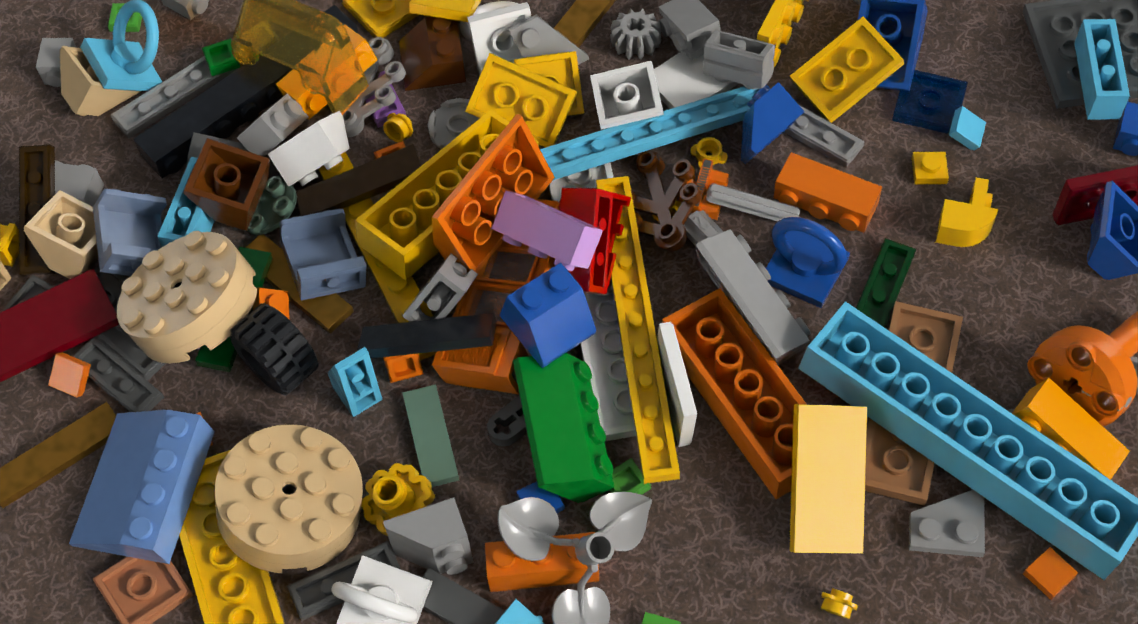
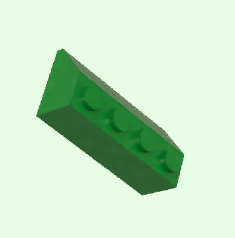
[513,353,615,503]

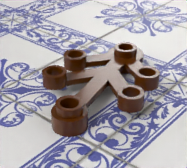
[631,150,702,252]

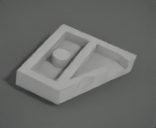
[509,14,589,65]
[909,490,985,557]

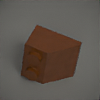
[399,16,466,91]
[184,138,270,231]

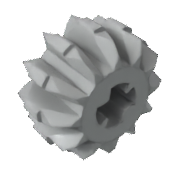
[610,8,661,60]

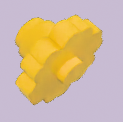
[361,463,435,536]

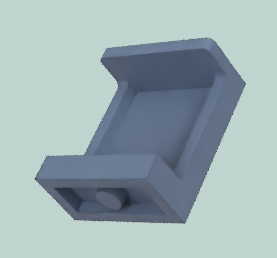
[93,189,167,276]
[280,208,366,301]

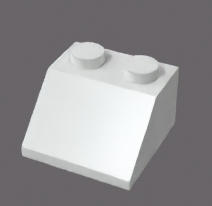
[590,61,664,130]
[268,111,350,187]

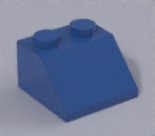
[741,82,804,164]
[1087,181,1138,280]
[499,263,597,368]

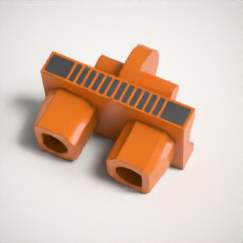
[678,159,729,220]

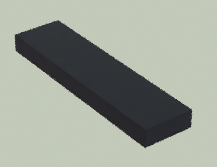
[357,313,497,358]

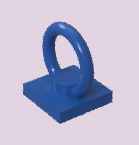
[766,217,850,308]

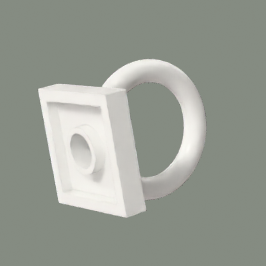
[460,1,531,75]
[331,555,433,624]

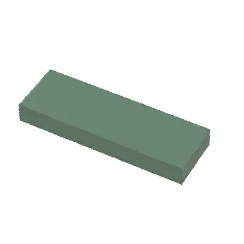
[402,384,459,487]

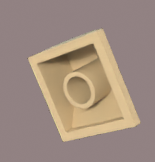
[60,46,141,116]
[23,190,98,279]

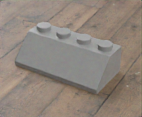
[695,229,811,366]

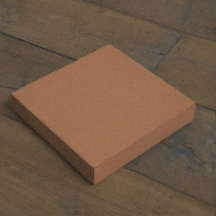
[93,556,194,624]

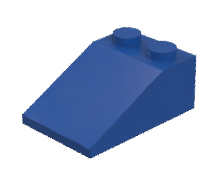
[858,0,928,91]

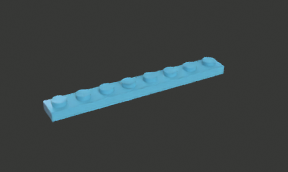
[540,86,760,181]

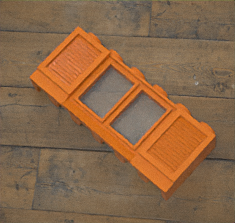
[432,199,559,394]

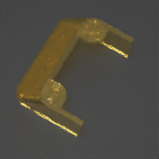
[231,0,369,115]

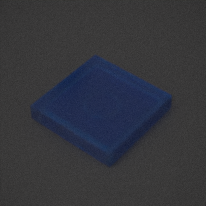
[892,70,968,134]

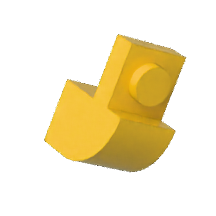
[935,177,998,247]

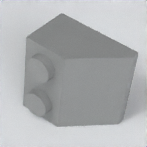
[383,497,474,575]

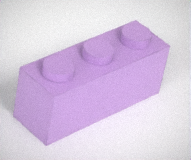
[491,191,603,271]

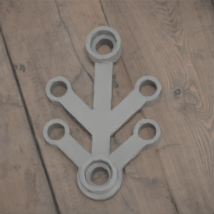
[328,37,406,137]

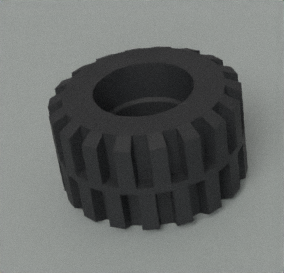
[230,303,319,396]

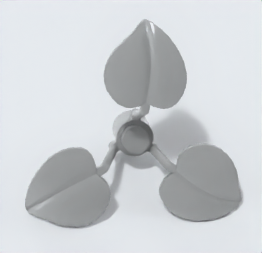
[498,492,652,624]

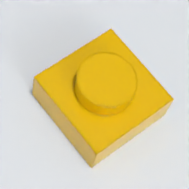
[912,152,949,185]

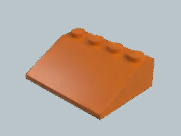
[432,114,555,274]

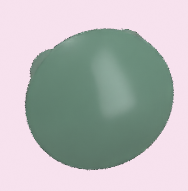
[247,176,297,235]

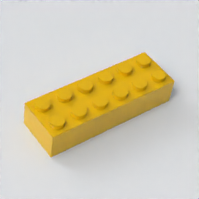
[355,110,539,280]

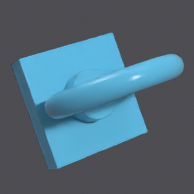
[80,0,162,91]

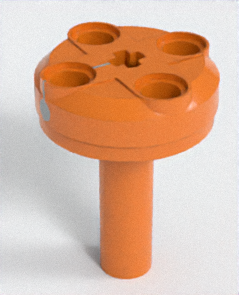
[1027,311,1138,427]

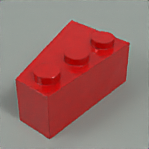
[558,188,631,294]

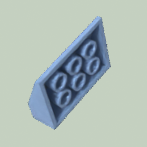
[69,410,215,564]

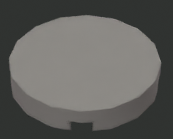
[428,98,480,149]

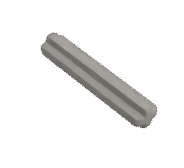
[706,183,800,222]

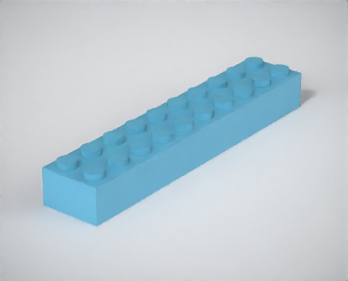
[798,301,1138,580]

